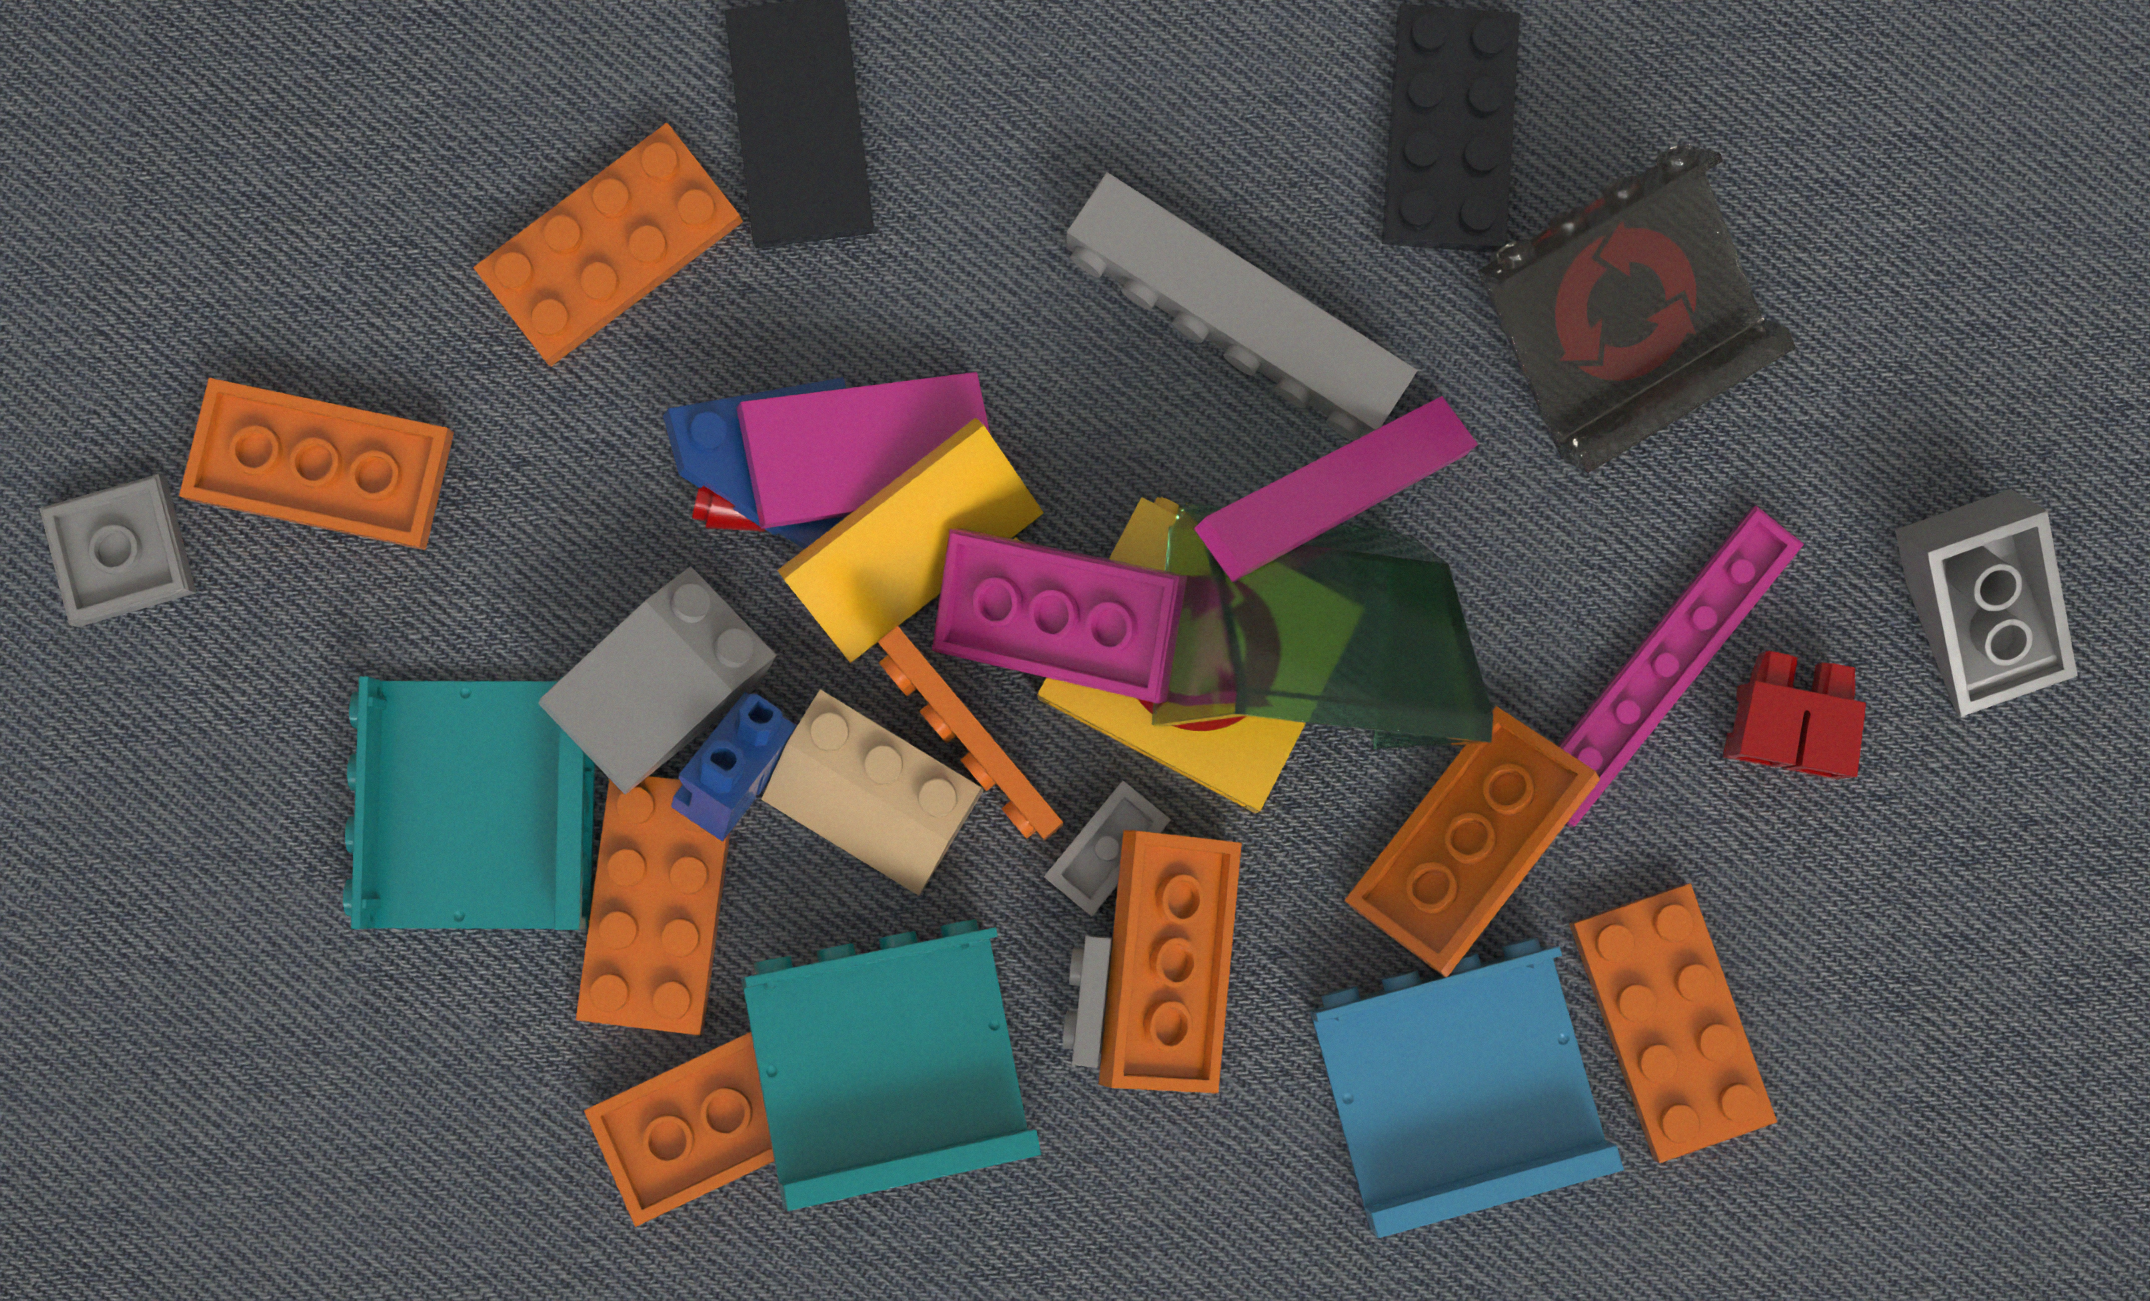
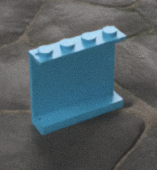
[1309,937,1624,1238]

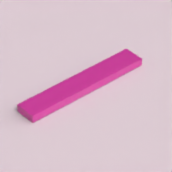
[1194,396,1478,582]
[1557,506,1804,827]

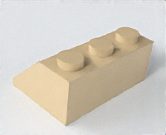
[761,689,984,896]

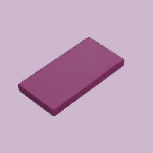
[736,372,990,529]
[932,528,1187,703]

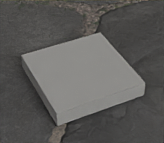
[39,474,197,627]

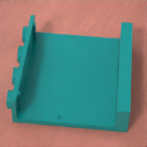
[343,676,596,930]
[741,919,1041,1211]

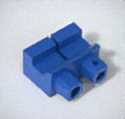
[671,692,797,842]

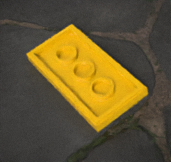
[777,418,1044,663]

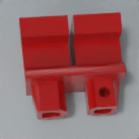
[1722,651,1866,780]

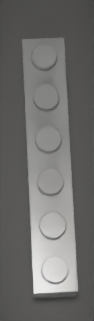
[1066,172,1418,441]

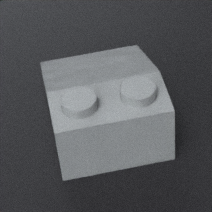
[1895,489,2078,717]
[538,566,777,795]

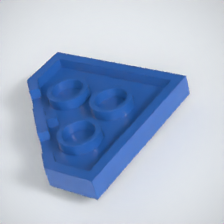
[663,377,847,549]

